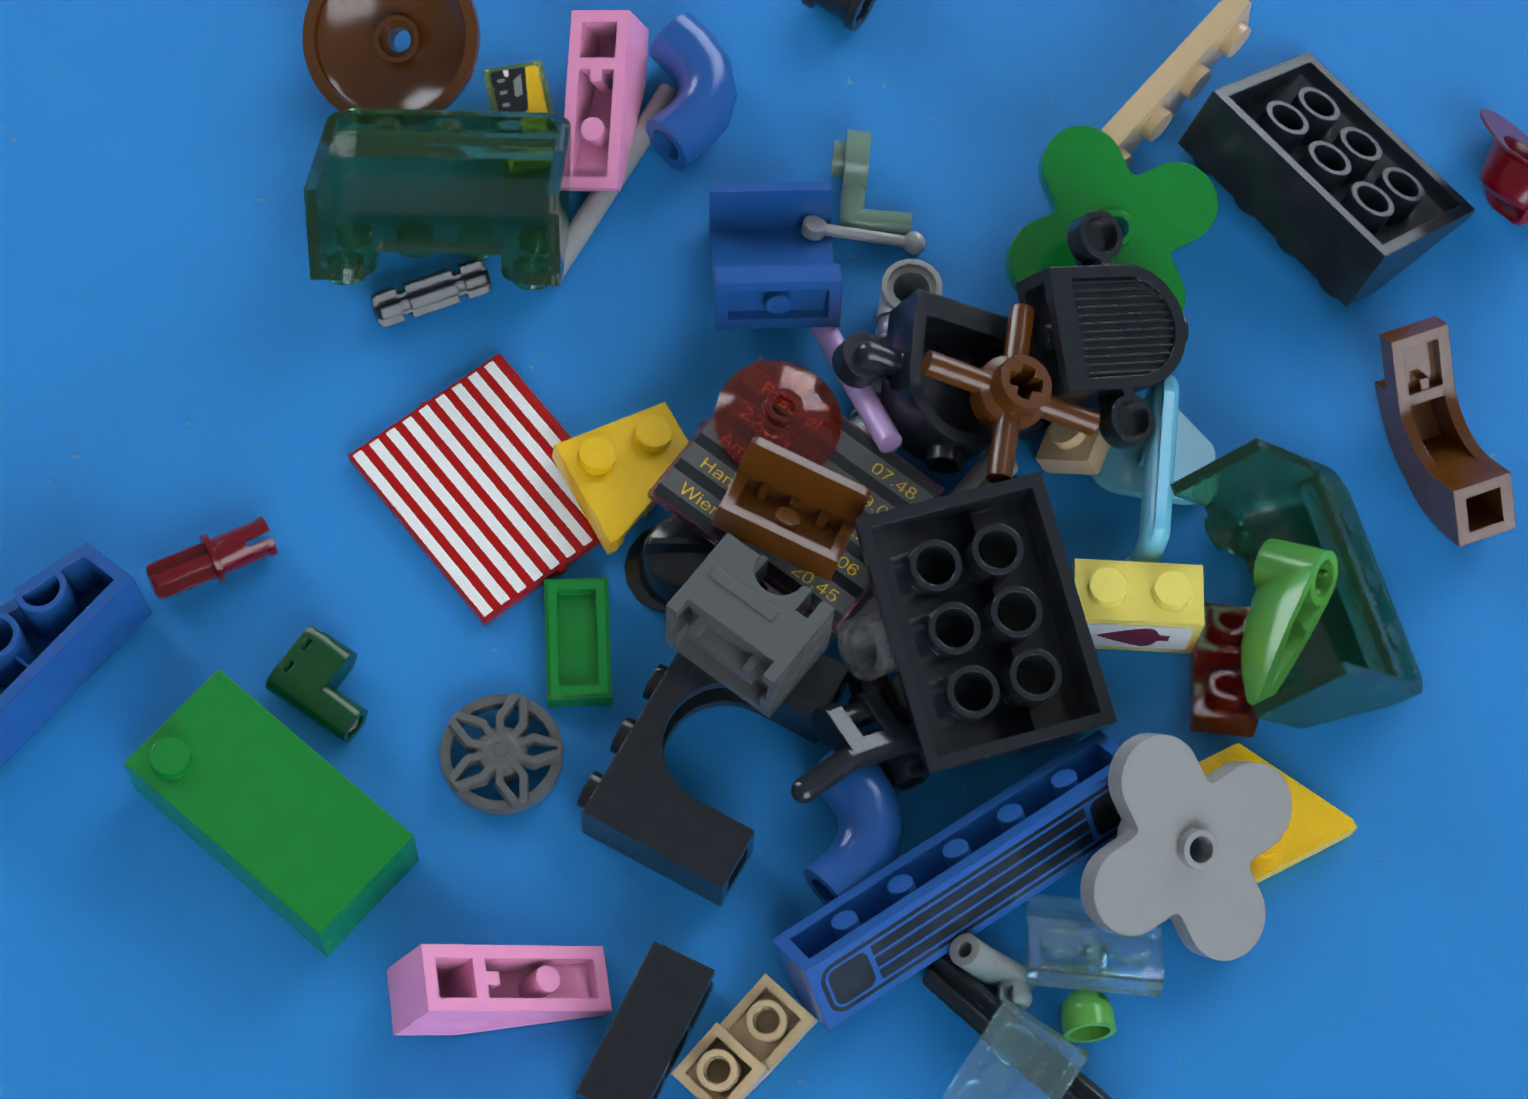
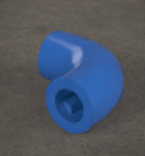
[646,13,737,170]
[803,749,904,905]

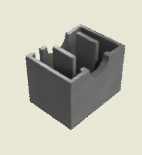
[665,533,835,718]

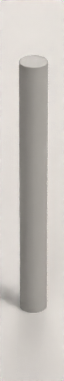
[541,84,677,282]

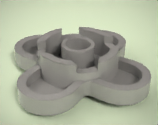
[1080,733,1292,961]

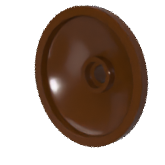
[302,0,480,128]

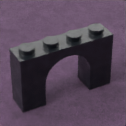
[577,652,849,907]

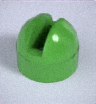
[1060,988,1117,1043]

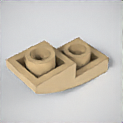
[671,973,818,1099]

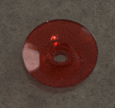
[714,361,842,466]

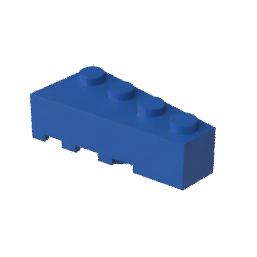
[0,542,152,768]

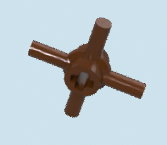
[920,303,1100,483]

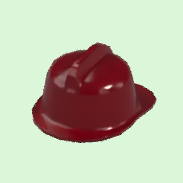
[1479,109,1528,225]

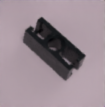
[576,941,715,1099]

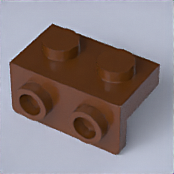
[711,436,871,581]

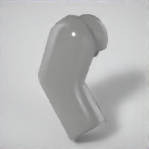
[949,933,1036,1012]

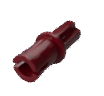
[146,516,278,599]

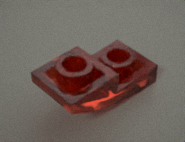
[1189,602,1259,738]

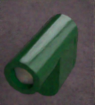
[266,625,368,743]

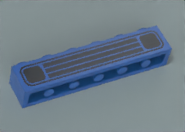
[772,730,1122,1031]

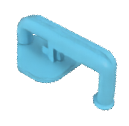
[1091,375,1215,563]

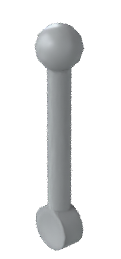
[801,215,926,255]

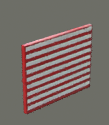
[348,353,601,626]

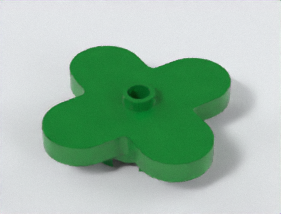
[1005,125,1218,313]

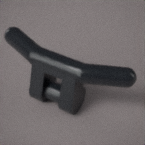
[791,690,921,804]

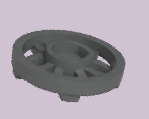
[440,693,564,815]

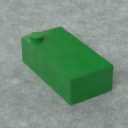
[124,669,419,957]

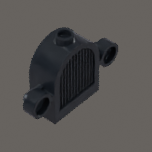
[1016,210,1189,449]
[832,288,1052,473]

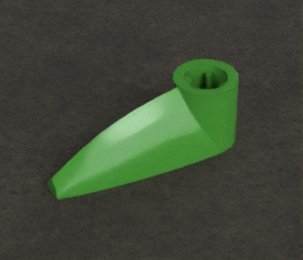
[1241,538,1338,711]

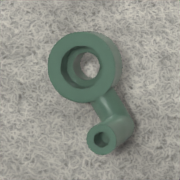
[831,129,913,235]

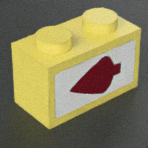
[1071,558,1205,653]

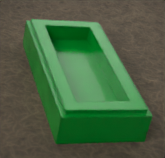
[544,578,612,708]

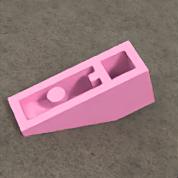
[559,10,649,191]
[386,944,612,1035]

